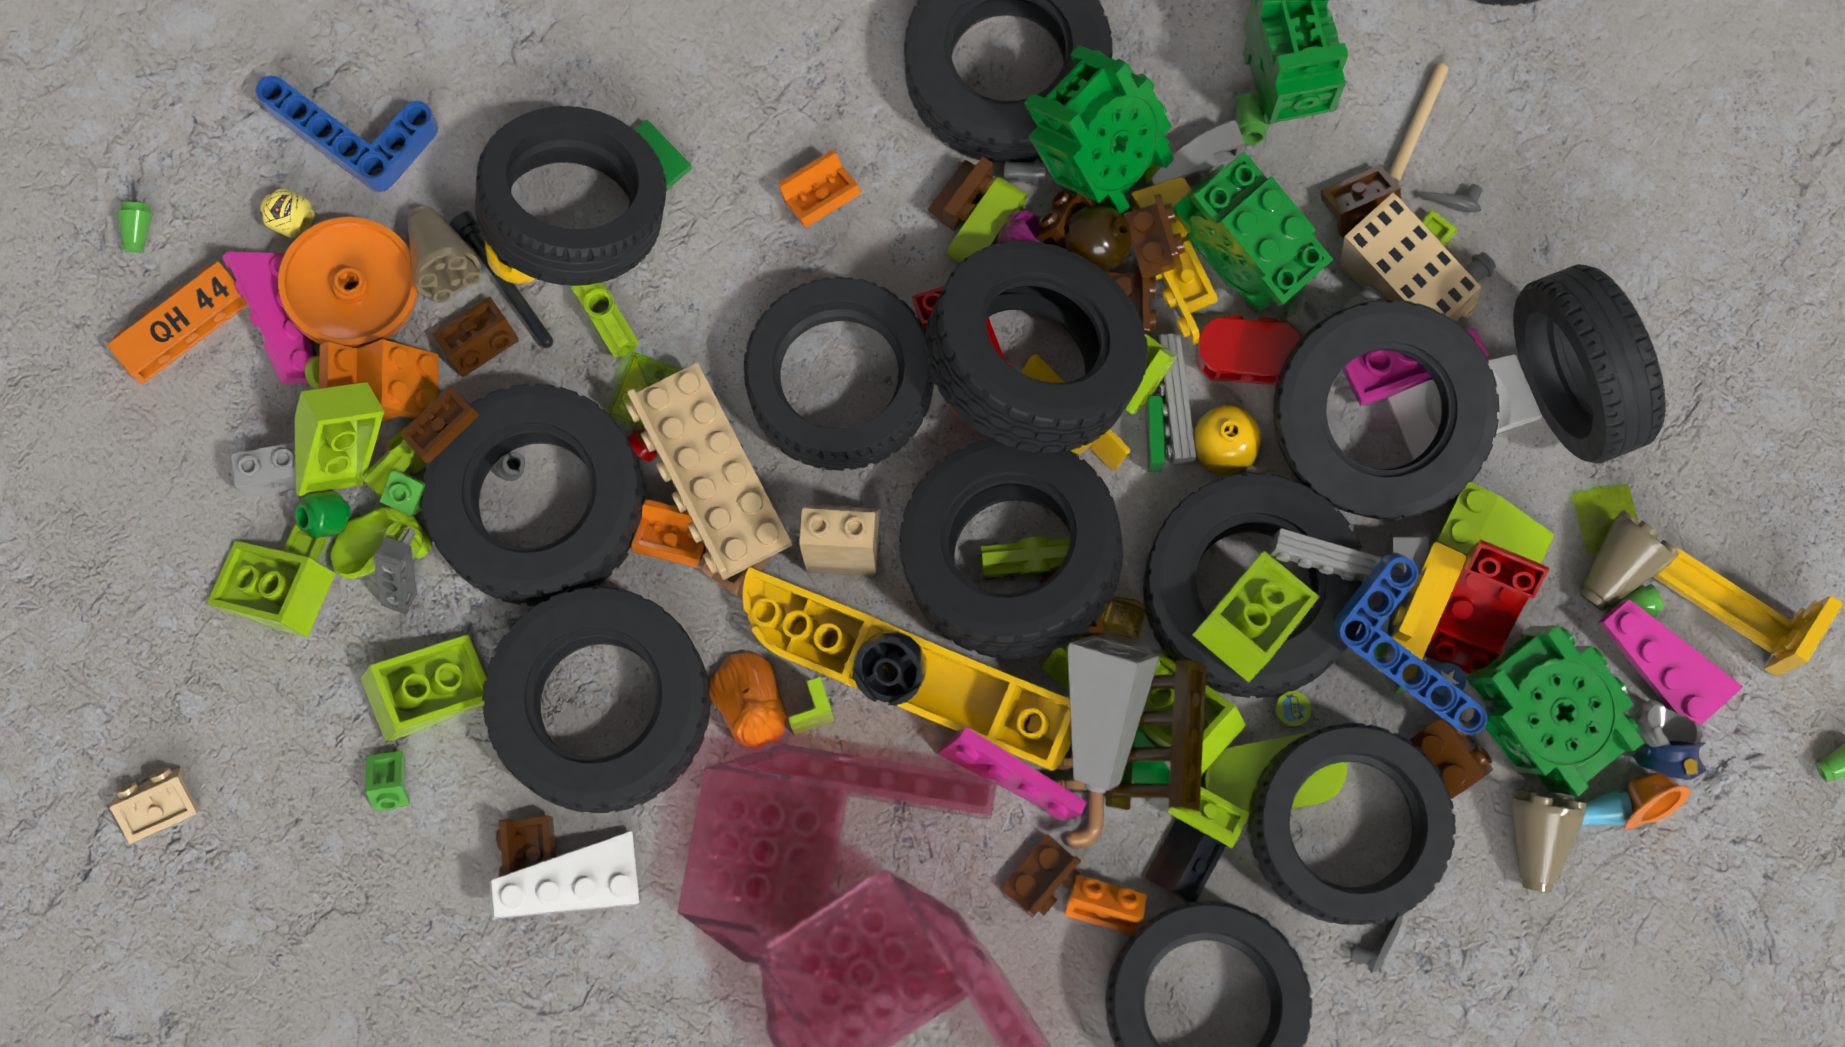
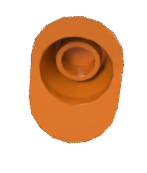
[1624,772,1691,830]

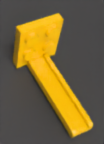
[1653,546,1844,677]

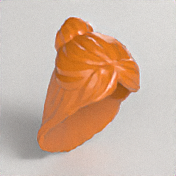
[709,652,787,749]

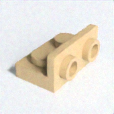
[110,767,199,844]

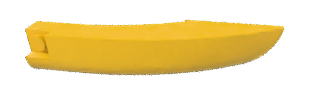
[743,567,1072,771]

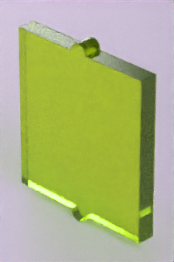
[1571,484,1639,554]

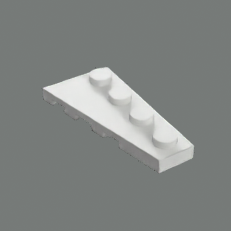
[489,831,639,919]

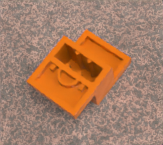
[319,339,439,422]

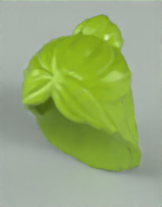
[330,507,432,579]

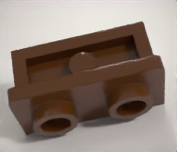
[928,157,995,231]
[1410,716,1493,799]
[496,815,556,877]

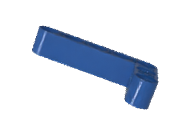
[256,76,439,192]
[1333,552,1487,735]

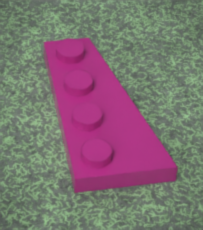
[222,251,314,384]
[1342,328,1490,407]
[1598,599,1743,726]
[937,726,1087,821]

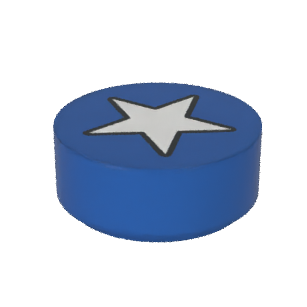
[1432,662,1466,699]

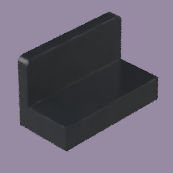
[1145,818,1227,903]

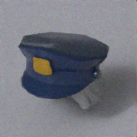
[1632,700,1706,780]

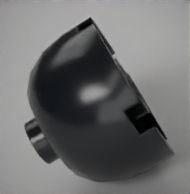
[853,631,926,706]

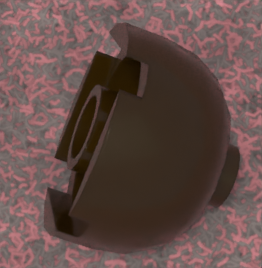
[1064,204,1132,272]

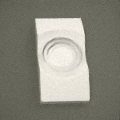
[1387,354,1542,461]

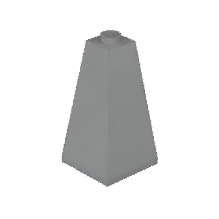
[1068,635,1160,793]

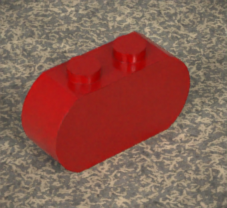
[1195,314,1301,385]

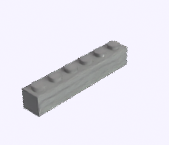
[1157,333,1196,464]
[1270,528,1406,583]

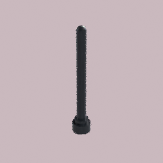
[449,211,554,348]

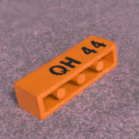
[107,261,248,385]

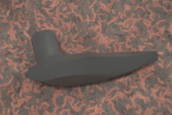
[1417,184,1483,213]
[1351,915,1403,973]

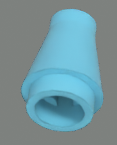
[1582,790,1633,826]

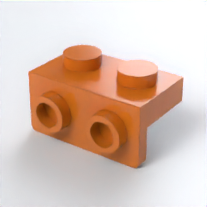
[778,150,862,228]
[631,499,706,568]
[1064,875,1147,935]

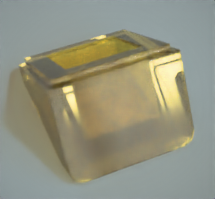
[1101,596,1146,640]

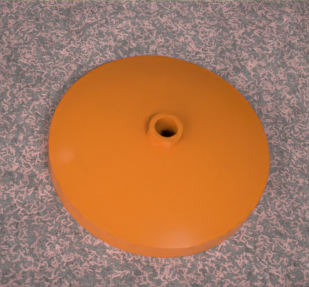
[278,217,419,349]

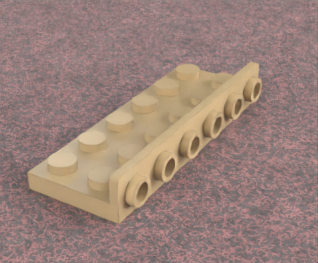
[625,362,792,580]

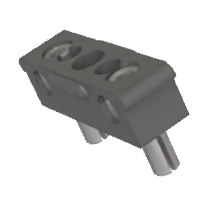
[374,527,420,614]

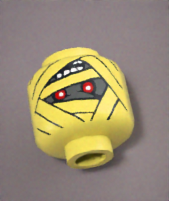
[260,188,314,238]

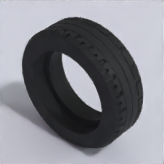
[475,106,667,286]
[1513,264,1666,464]
[744,277,934,471]
[1248,723,1456,925]
[1105,901,1312,1047]

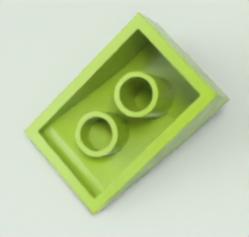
[295,382,384,496]
[1429,482,1554,564]
[206,541,336,638]
[1193,551,1320,682]
[360,634,487,743]
[1139,651,1246,775]

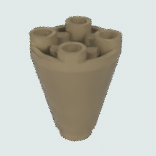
[408,206,482,303]
[1580,510,1680,611]
[1511,789,1587,892]

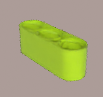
[946,176,1028,263]

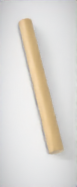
[1389,63,1449,184]

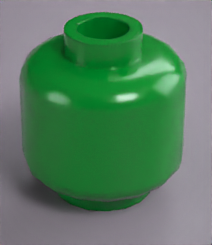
[295,490,351,538]

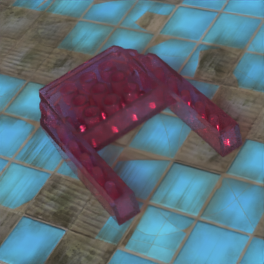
[677,744,998,1001]
[758,868,1052,1047]

